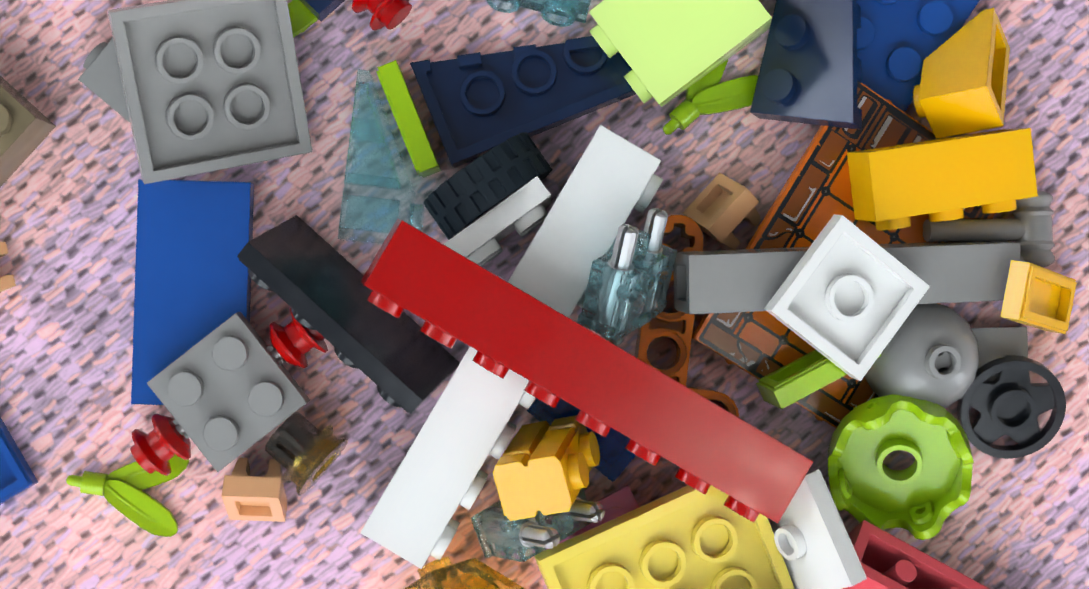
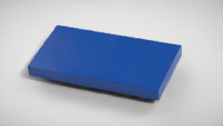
[131,179,254,405]

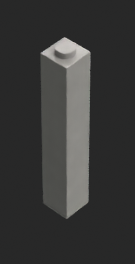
[673,241,1025,314]

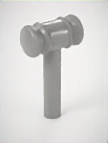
[923,190,1055,267]

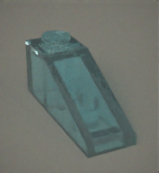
[337,69,425,246]

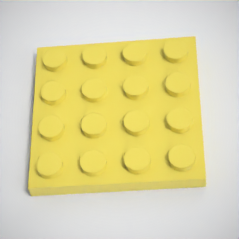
[534,485,795,589]

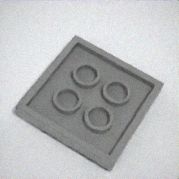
[107,0,312,184]

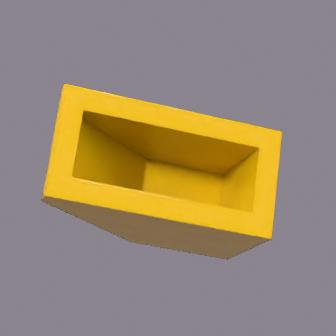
[913,8,1010,139]

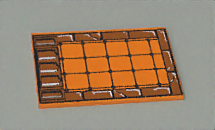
[692,83,996,428]

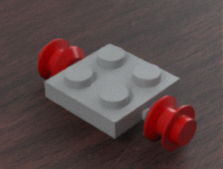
[130,308,328,476]

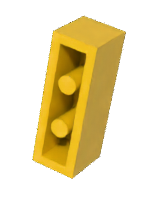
[847,128,1038,231]

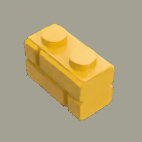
[492,415,600,521]

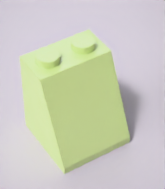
[589,0,772,107]

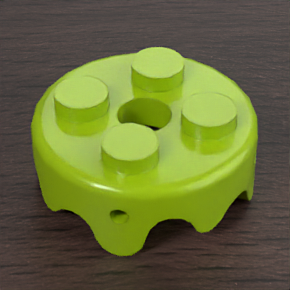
[828,394,974,540]

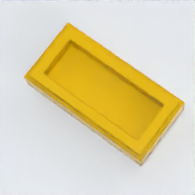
[1000,260,1077,334]

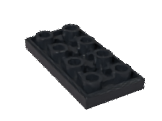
[237,215,460,414]

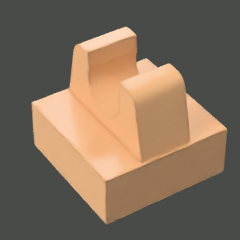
[682,173,761,249]
[221,458,287,522]

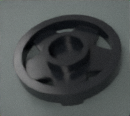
[957,355,1066,459]

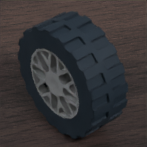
[423,132,552,240]

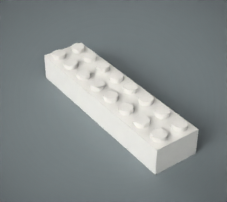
[360,125,663,569]

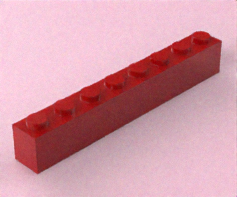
[361,218,813,523]

